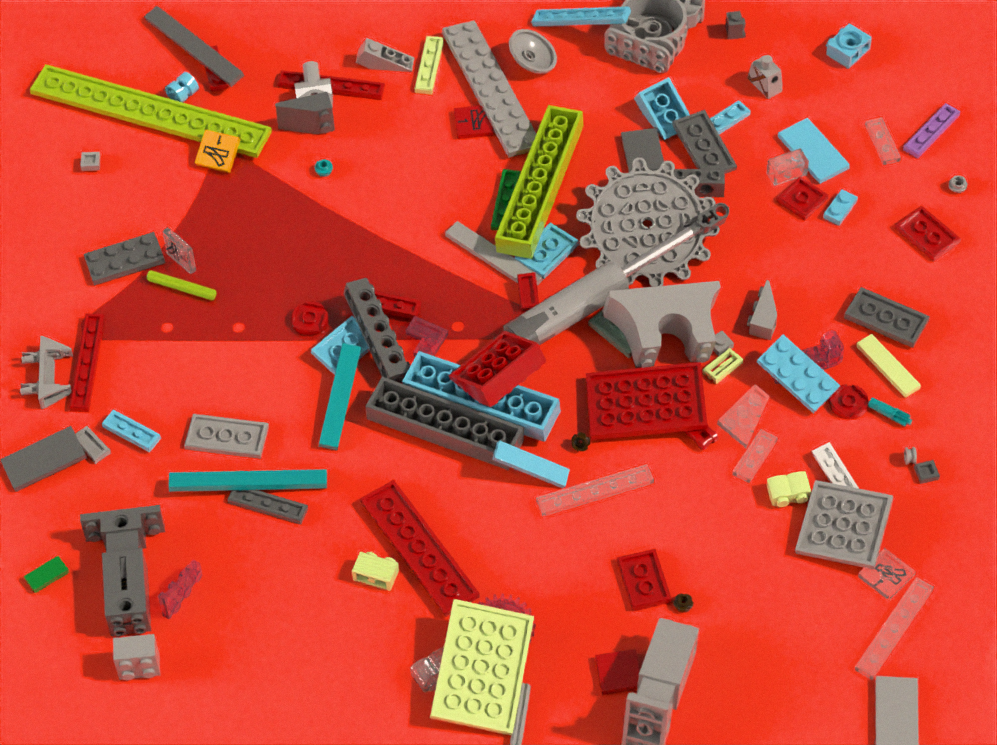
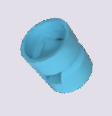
[165,72,199,103]

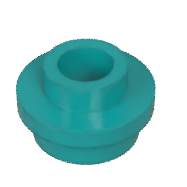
[315,160,333,177]

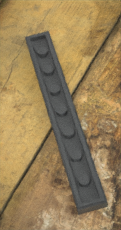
[144,6,244,87]

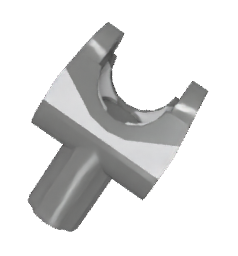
[295,61,333,108]

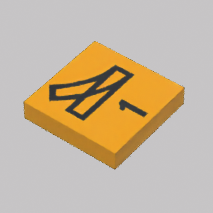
[195,129,241,173]

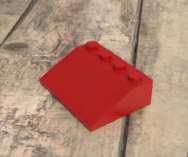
[449,331,547,407]

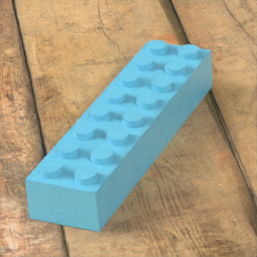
[402,351,561,442]

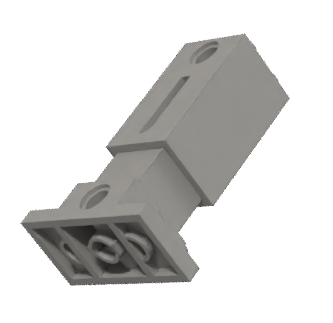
[622,618,699,745]

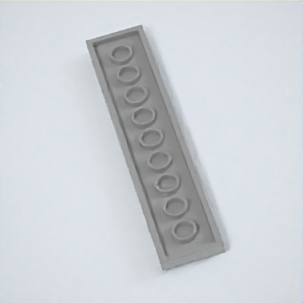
[442,20,536,158]

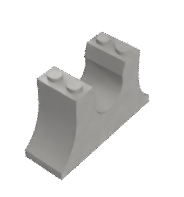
[603,281,721,368]

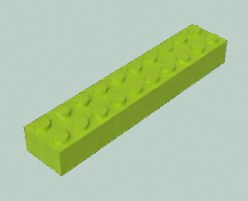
[495,105,583,259]

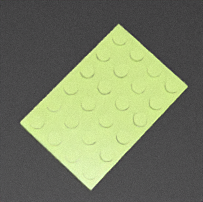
[430,599,534,735]

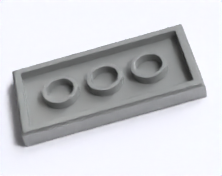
[184,414,269,459]
[875,676,919,745]

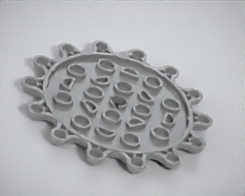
[576,157,720,287]

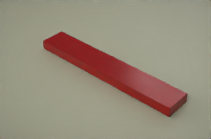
[277,70,385,100]
[69,313,105,412]

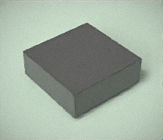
[914,460,940,484]

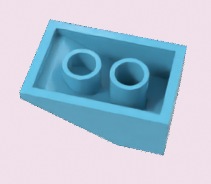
[634,77,690,140]

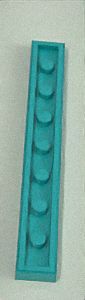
[169,469,327,492]

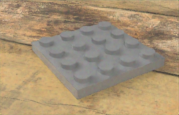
[795,480,893,569]

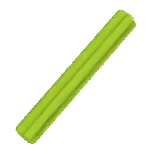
[147,270,217,300]

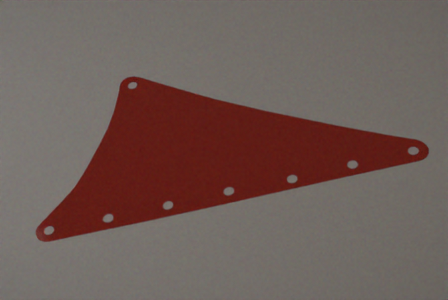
[81,153,528,341]

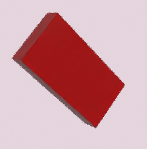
[517,272,539,311]

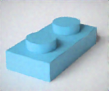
[823,189,858,226]

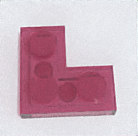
[406,316,448,357]

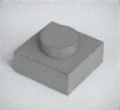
[81,152,101,171]
[713,331,734,356]

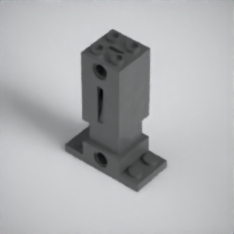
[80,505,165,637]

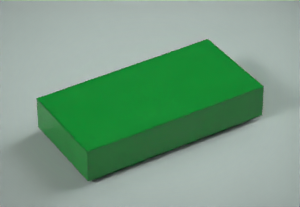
[24,556,70,593]

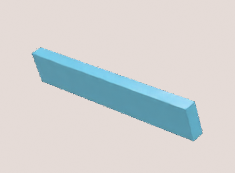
[531,7,631,26]

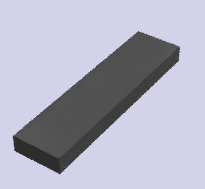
[227,490,308,525]

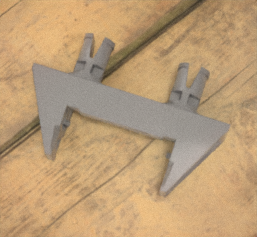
[20,336,73,409]

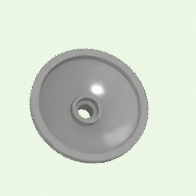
[509,29,557,74]

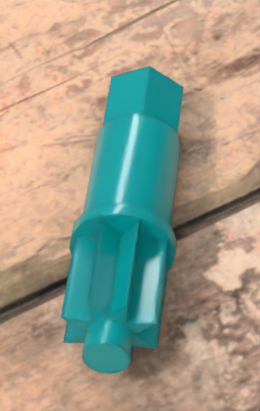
[868,397,913,426]

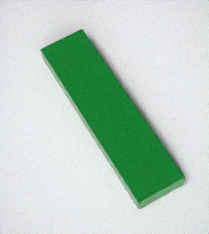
[491,169,521,231]

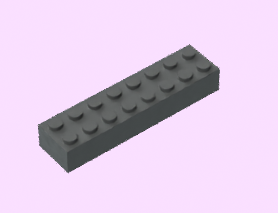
[365,377,524,470]

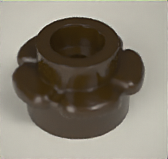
[571,432,590,451]
[673,593,694,613]

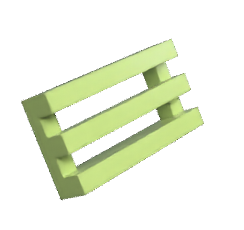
[702,348,743,384]

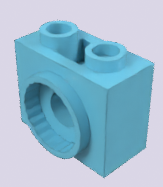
[826,23,872,69]

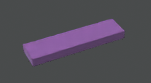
[903,103,960,159]

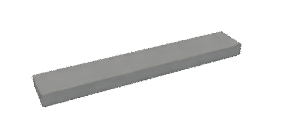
[445,221,543,286]

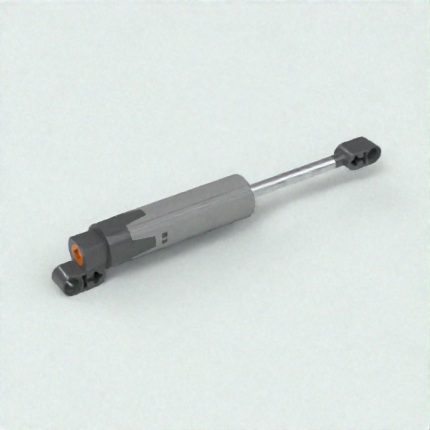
[493,203,729,346]

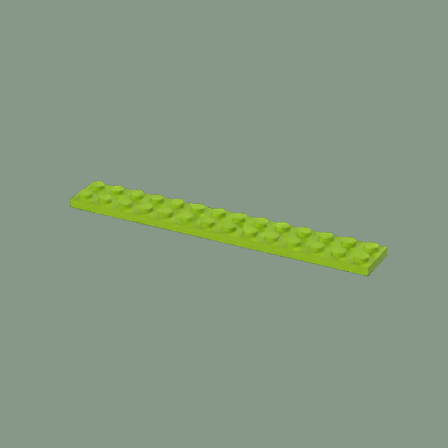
[30,64,272,158]

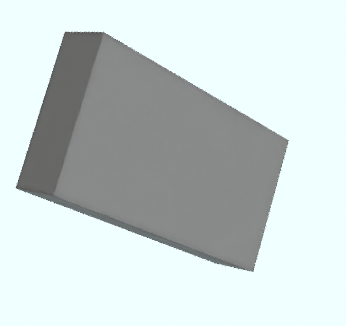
[76,426,111,464]

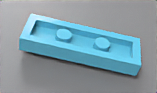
[102,409,161,452]

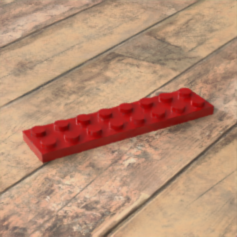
[360,480,480,617]

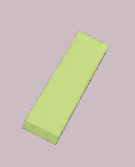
[415,36,444,95]
[856,334,921,398]

